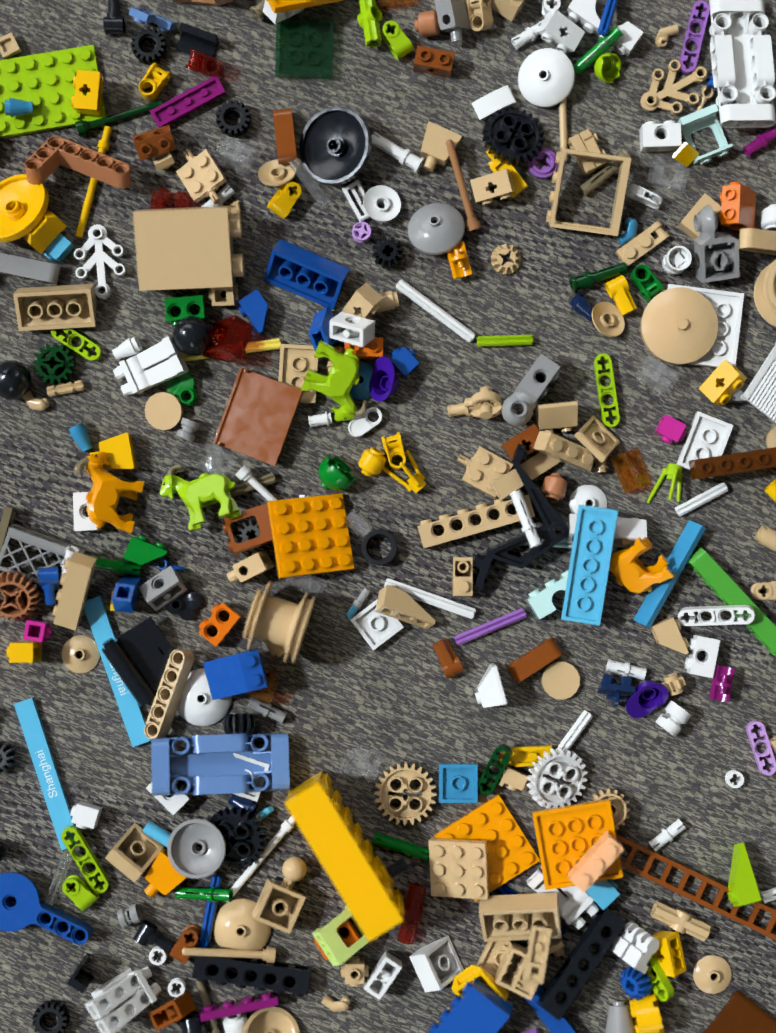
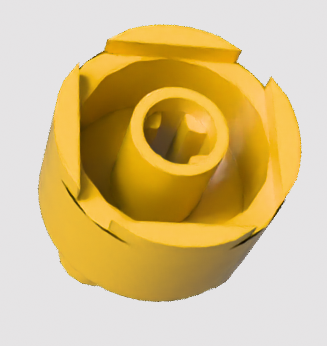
[629,993,665,1033]

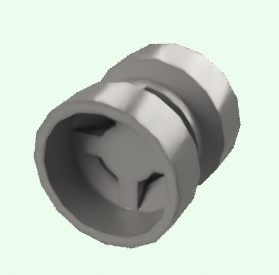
[176,418,201,442]
[117,903,142,928]

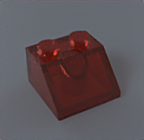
[202,315,254,363]

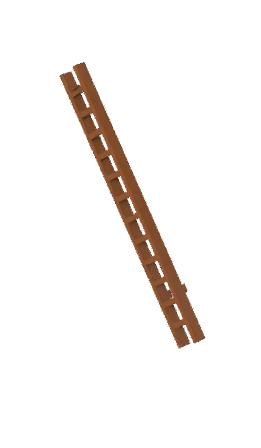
[616,833,776,940]

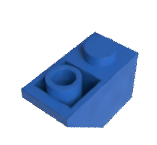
[238,289,269,336]
[309,306,342,351]
[111,576,142,613]

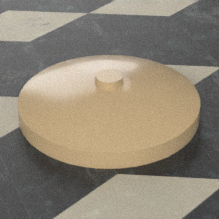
[640,287,718,365]

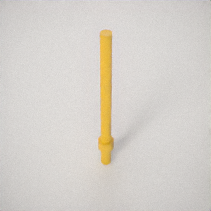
[75,126,112,238]

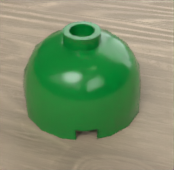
[318,454,357,492]

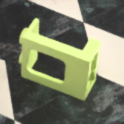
[312,905,369,966]

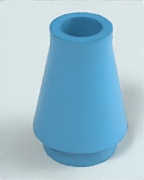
[5,98,33,117]
[69,422,93,452]

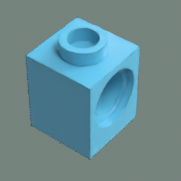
[44,233,75,263]

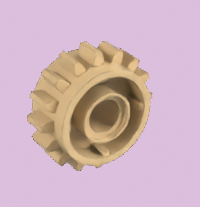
[588,788,630,830]

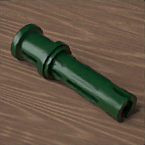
[569,262,628,293]

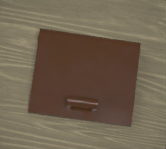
[703,989,776,1033]

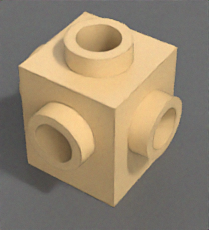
[341,956,368,987]

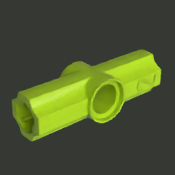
[357,0,382,48]

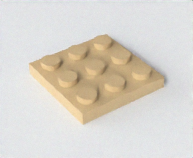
[429,838,489,900]

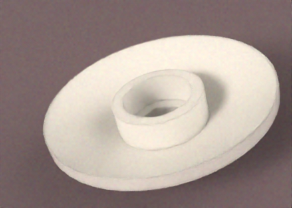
[363,185,401,222]
[569,485,607,514]

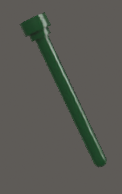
[75,100,165,137]

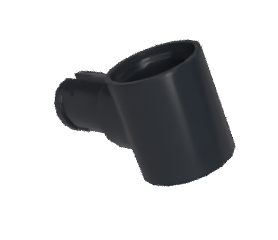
[103,0,125,35]
[133,920,174,952]

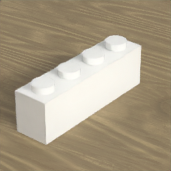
[567,513,647,548]

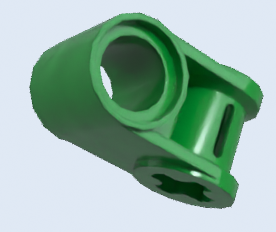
[630,265,665,303]

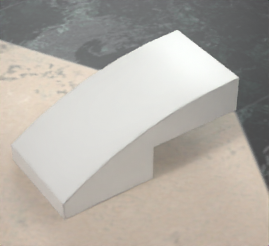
[472,85,517,121]

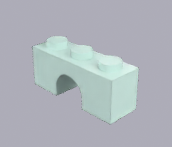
[526,569,569,620]

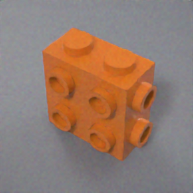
[719,182,756,232]

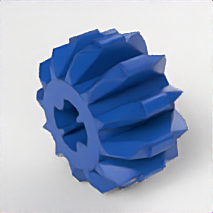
[619,966,653,1001]

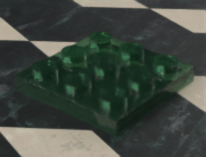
[275,19,334,79]

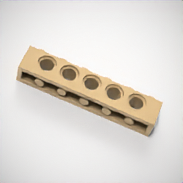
[417,492,535,549]

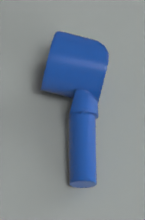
[157,558,185,572]

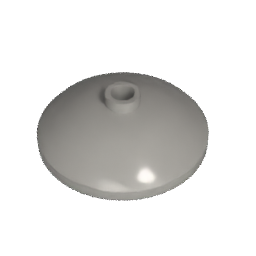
[408,203,465,255]
[167,819,226,879]

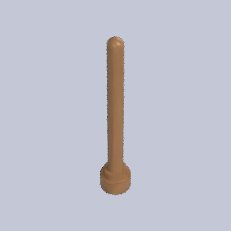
[446,139,482,232]

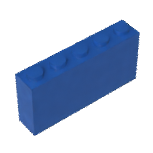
[428,977,513,1033]

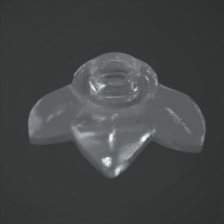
[196,444,235,476]
[347,747,382,783]

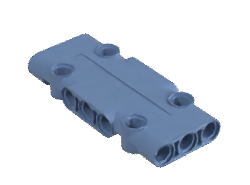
[151,733,290,796]

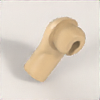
[655,24,679,47]

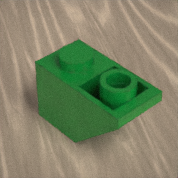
[123,535,170,565]

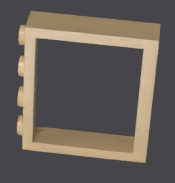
[546,148,631,236]

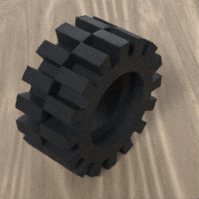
[131,26,167,65]
[216,100,251,138]
[32,1000,70,1033]

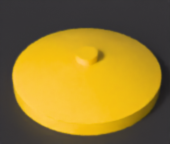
[0,174,49,242]

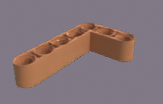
[24,136,131,189]

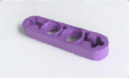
[679,0,710,75]

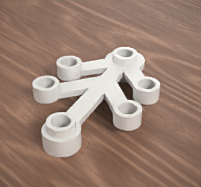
[74,225,126,299]

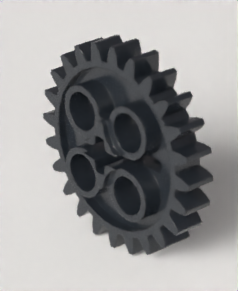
[482,107,545,166]
[209,806,267,868]

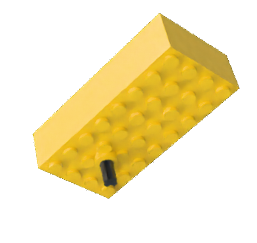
[284,771,409,942]

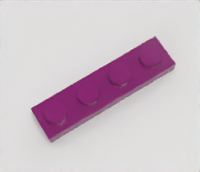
[150,75,226,128]
[200,992,278,1022]

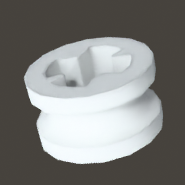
[725,770,744,788]
[149,946,167,965]
[168,978,186,997]

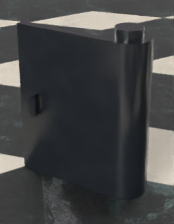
[101,616,177,707]

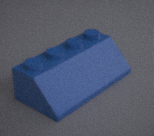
[264,239,350,310]

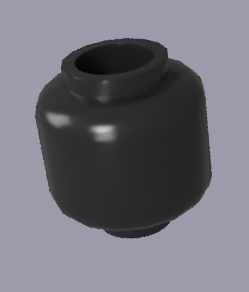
[180,1010,207,1033]

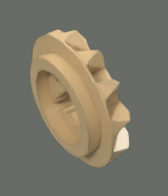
[491,243,522,275]

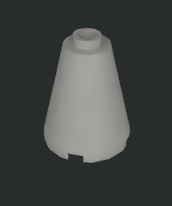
[605,1001,636,1033]

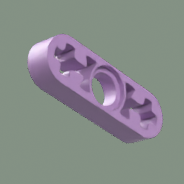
[746,720,776,776]

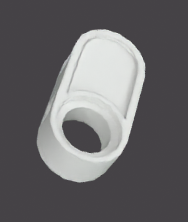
[625,183,663,209]
[348,407,382,437]

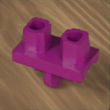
[709,665,735,703]

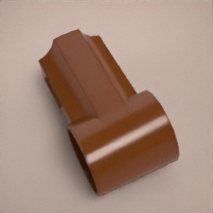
[432,638,465,679]

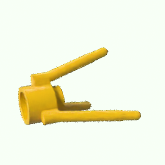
[382,450,427,493]

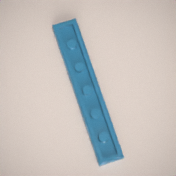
[633,520,706,629]

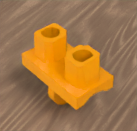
[447,241,472,280]

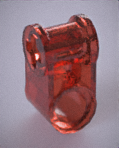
[185,49,224,76]

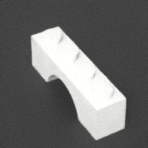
[566,0,643,57]

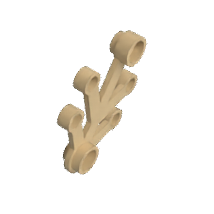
[640,59,708,115]

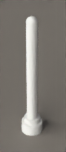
[235,464,277,501]

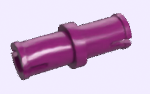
[743,125,776,158]

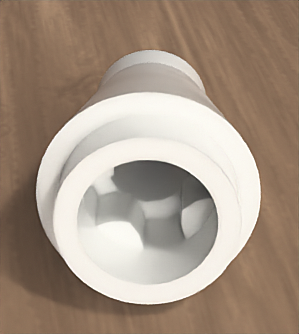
[112,336,142,360]

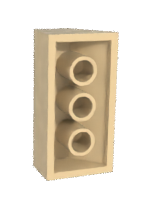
[13,284,97,331]
[479,892,562,942]

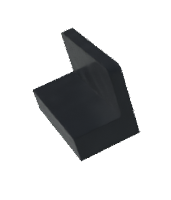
[176,22,219,62]
[66,954,95,994]

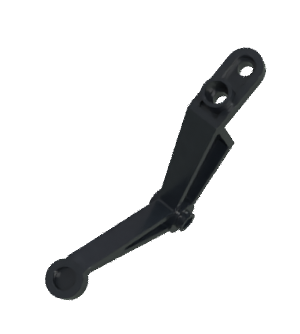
[473,443,569,592]

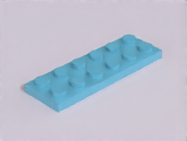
[561,504,618,626]

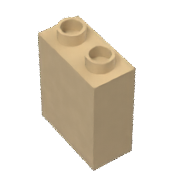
[133,206,245,291]

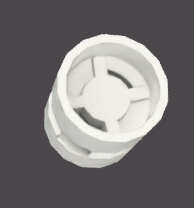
[662,246,692,275]
[655,701,691,737]

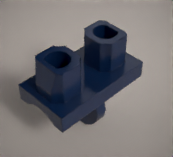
[597,674,636,707]

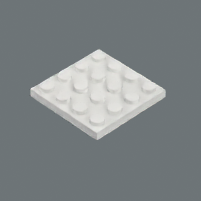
[658,284,744,368]

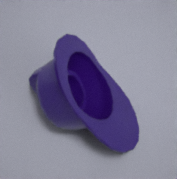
[369,356,399,402]
[626,680,669,718]

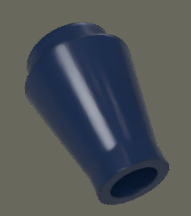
[569,293,593,321]
[228,794,258,817]

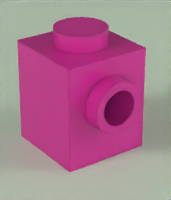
[654,415,687,445]
[23,619,52,642]

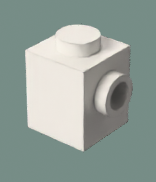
[70,801,103,829]

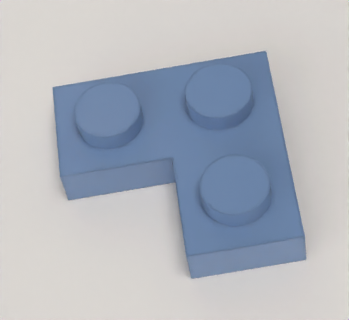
[129,7,177,32]

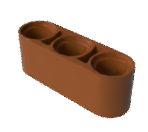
[273,108,298,164]
[506,637,563,683]

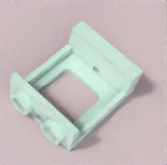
[677,104,733,165]

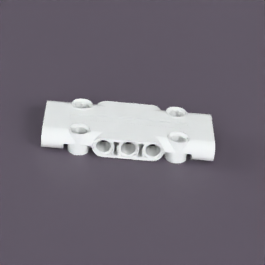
[709,0,776,128]

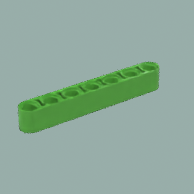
[687,548,776,657]

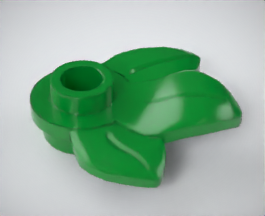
[164,372,198,406]

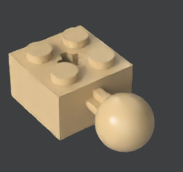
[251,856,307,934]

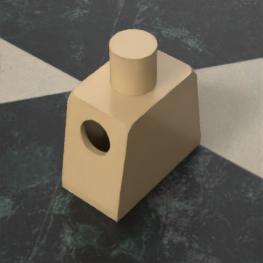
[420,121,462,172]
[227,550,275,583]

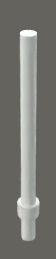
[226,816,296,903]

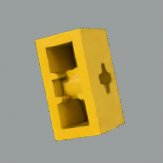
[71,70,104,116]
[699,359,747,407]
[6,641,42,663]
[652,930,687,977]

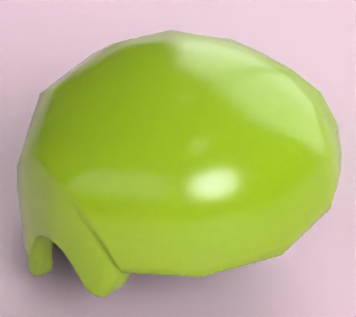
[594,52,621,84]

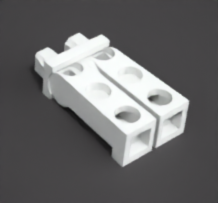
[113,336,189,396]
[526,866,599,929]
[85,967,162,1033]

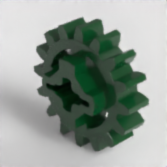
[33,343,76,385]

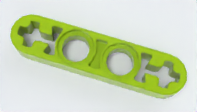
[593,353,620,428]
[61,825,109,893]

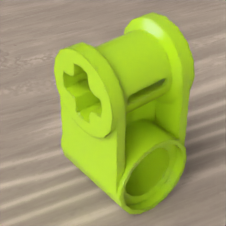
[382,20,414,60]
[62,875,99,912]

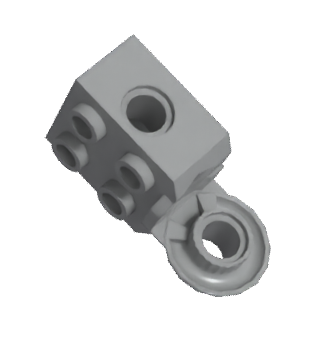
[694,205,740,283]
[501,354,560,426]

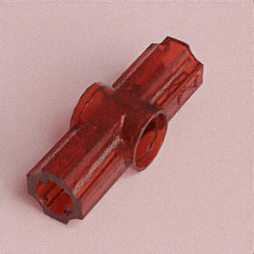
[398,882,426,945]

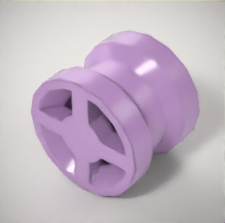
[352,222,371,243]

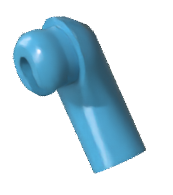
[617,217,638,246]

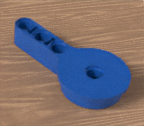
[0,872,93,945]

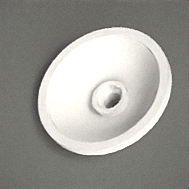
[518,48,575,107]
[177,668,232,726]

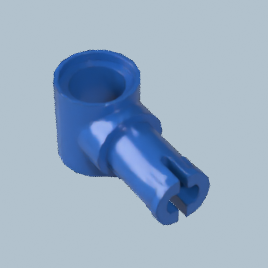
[38,567,59,605]

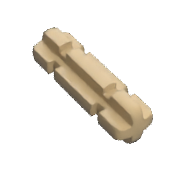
[46,380,85,397]

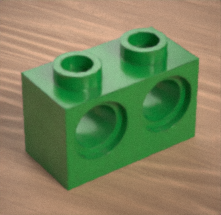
[164,295,207,327]

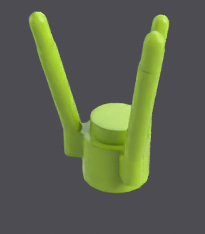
[647,463,683,504]

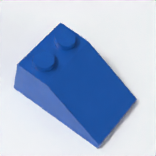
[203,648,269,700]

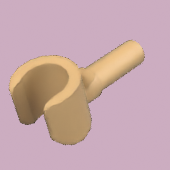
[696,85,713,111]

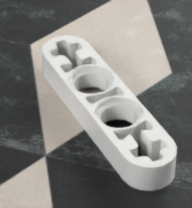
[678,605,755,626]

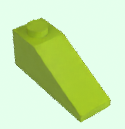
[728,842,762,907]

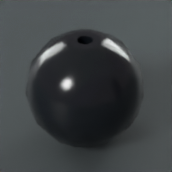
[172,316,212,356]
[0,360,32,400]

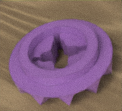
[527,148,558,179]

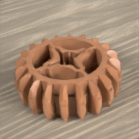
[0,570,40,622]

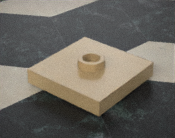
[574,415,620,463]

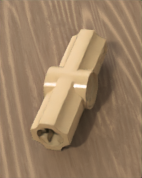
[650,901,711,941]

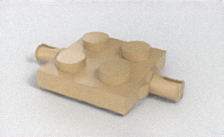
[176,149,227,204]
[457,446,513,499]

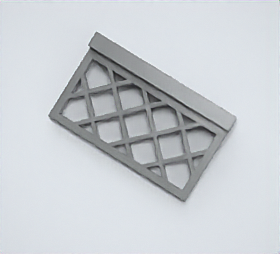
[0,523,86,590]

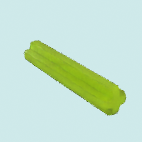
[477,335,533,347]

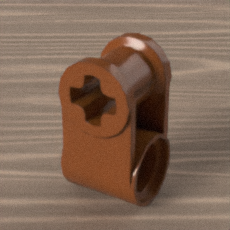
[169,924,201,964]

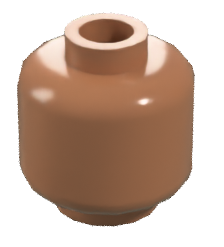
[414,10,441,38]
[541,473,567,503]

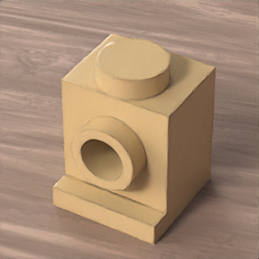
[208,283,239,306]
[498,766,529,792]

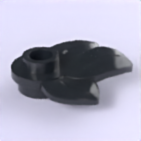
[166,582,204,621]

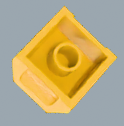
[23,210,67,254]
[451,965,509,1001]

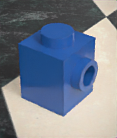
[390,346,419,378]

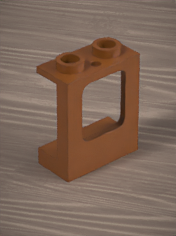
[222,503,274,558]

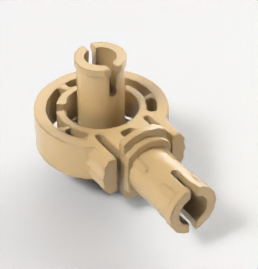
[447,386,502,419]

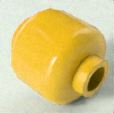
[358,447,386,477]

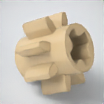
[661,672,686,696]

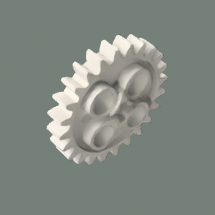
[526,747,588,809]

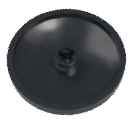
[299,106,372,185]

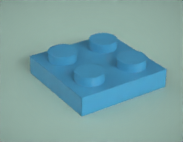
[439,763,478,803]

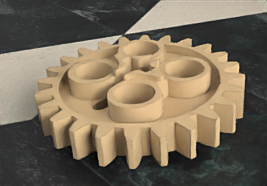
[374,761,437,826]

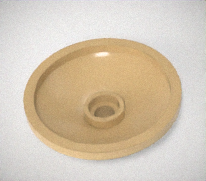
[213,898,271,951]
[243,1006,300,1033]

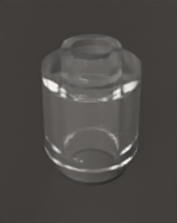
[345,510,373,538]

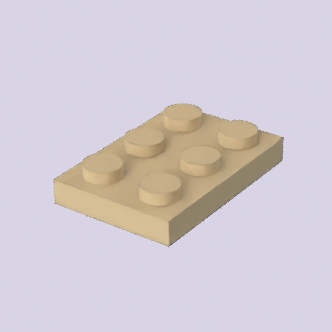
[278,344,319,404]

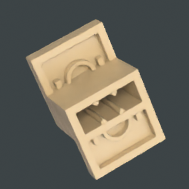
[476,941,548,1000]

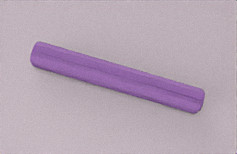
[454,608,527,645]

